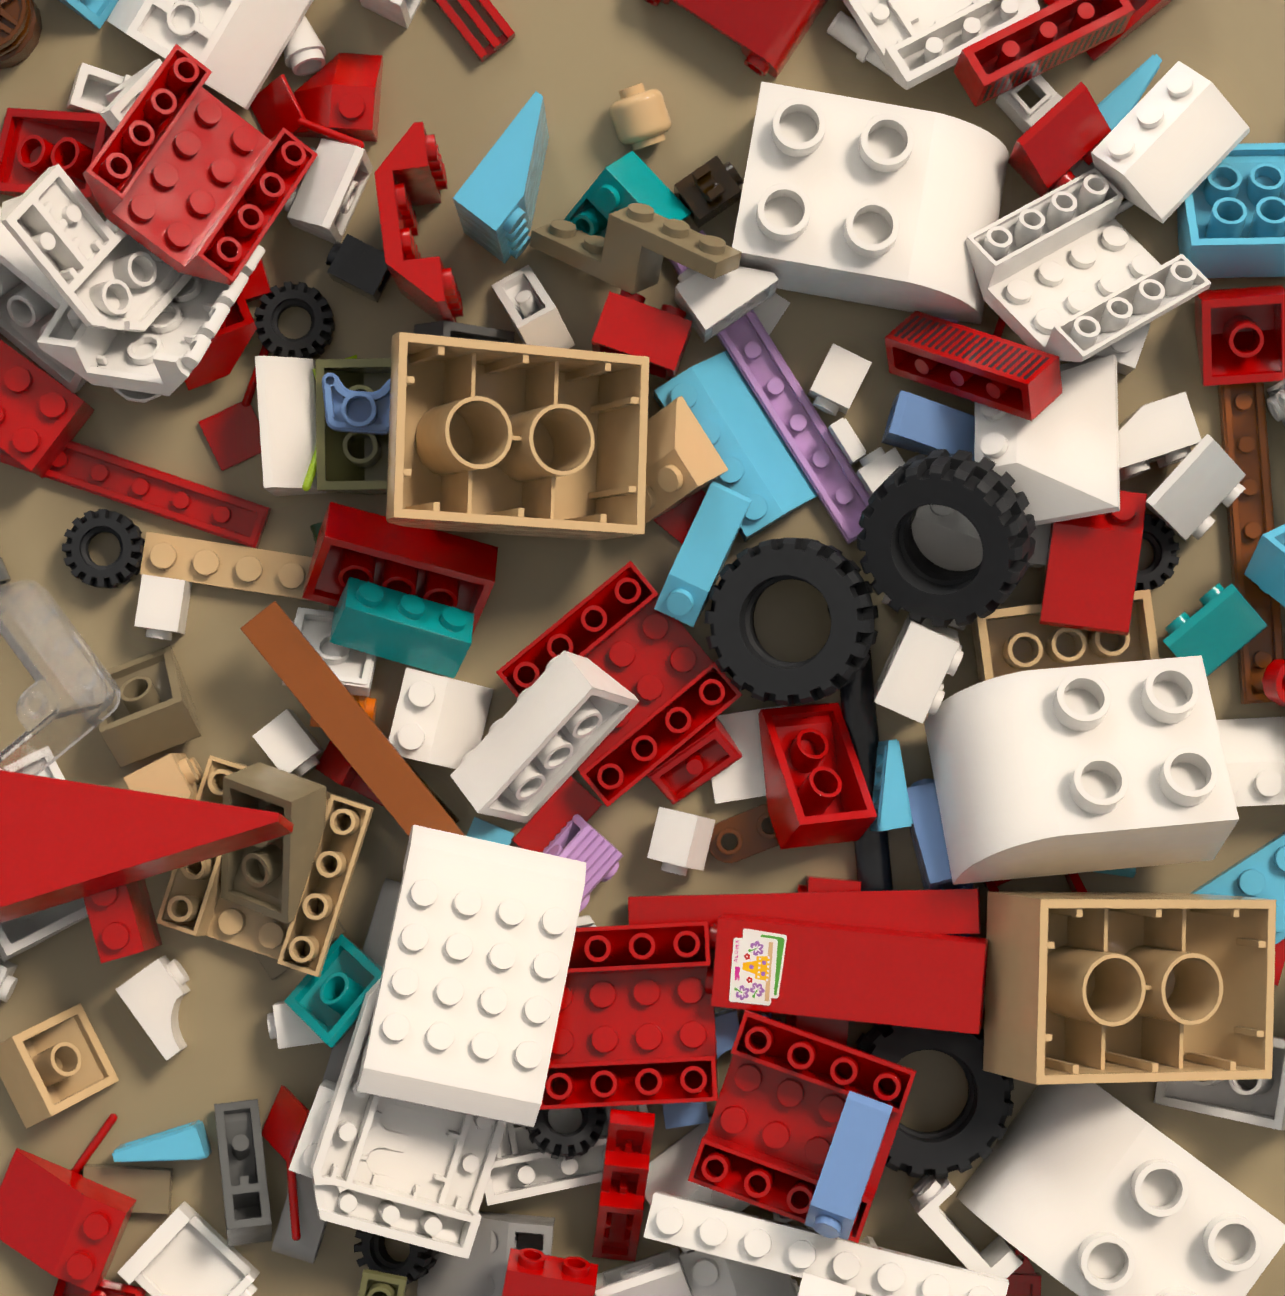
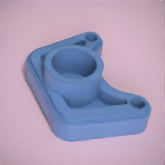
[322,372,391,435]

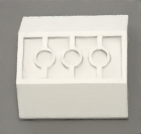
[107,0,314,110]
[965,168,1211,362]

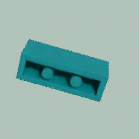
[330,577,474,678]

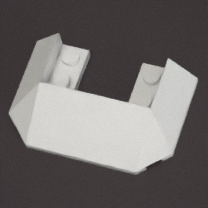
[1,58,193,332]

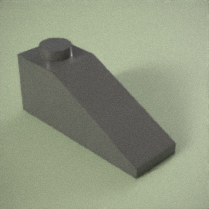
[214,1099,272,1247]

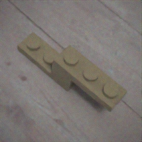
[529,203,742,294]

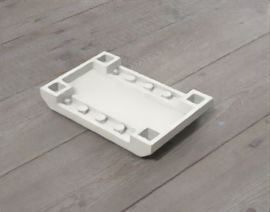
[355,825,586,1127]

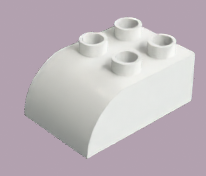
[732,82,1009,324]
[924,655,1239,885]
[957,1083,1285,1296]

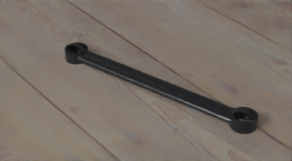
[827,606,893,891]

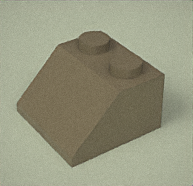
[90,645,202,768]

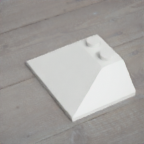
[974,354,1120,526]

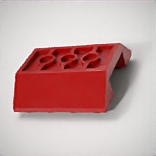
[83,44,318,285]
[374,121,463,322]
[496,561,742,807]
[540,921,718,1110]
[688,1010,917,1243]

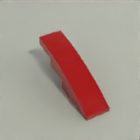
[592,1109,655,1262]

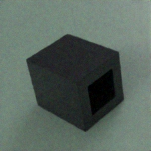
[326,234,392,303]

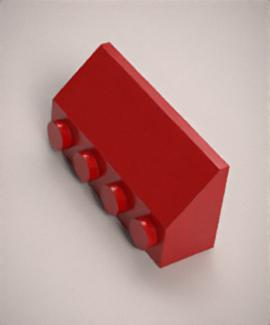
[302,502,498,635]

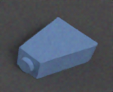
[881,390,975,461]
[907,779,973,890]
[804,1091,893,1241]

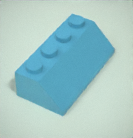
[654,351,818,541]

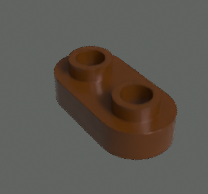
[709,804,779,863]

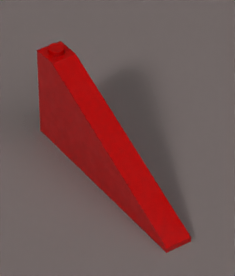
[0,770,294,923]

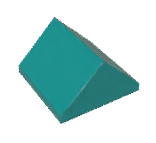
[284,934,383,1048]

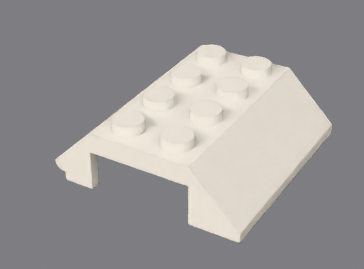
[37,244,265,396]

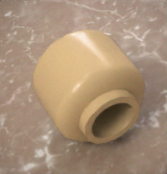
[609,82,671,150]

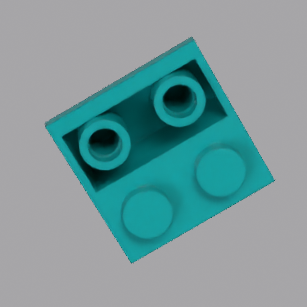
[564,151,691,238]
[1163,583,1268,677]

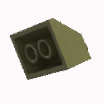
[315,358,391,495]

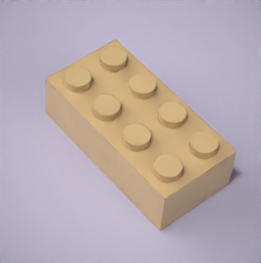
[971,589,1160,683]

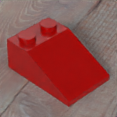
[0,108,113,213]
[1039,491,1147,636]
[758,702,878,849]
[0,1148,137,1293]

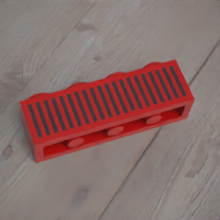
[953,0,1135,107]
[884,311,1062,421]

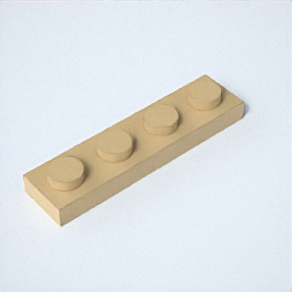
[140,532,312,601]

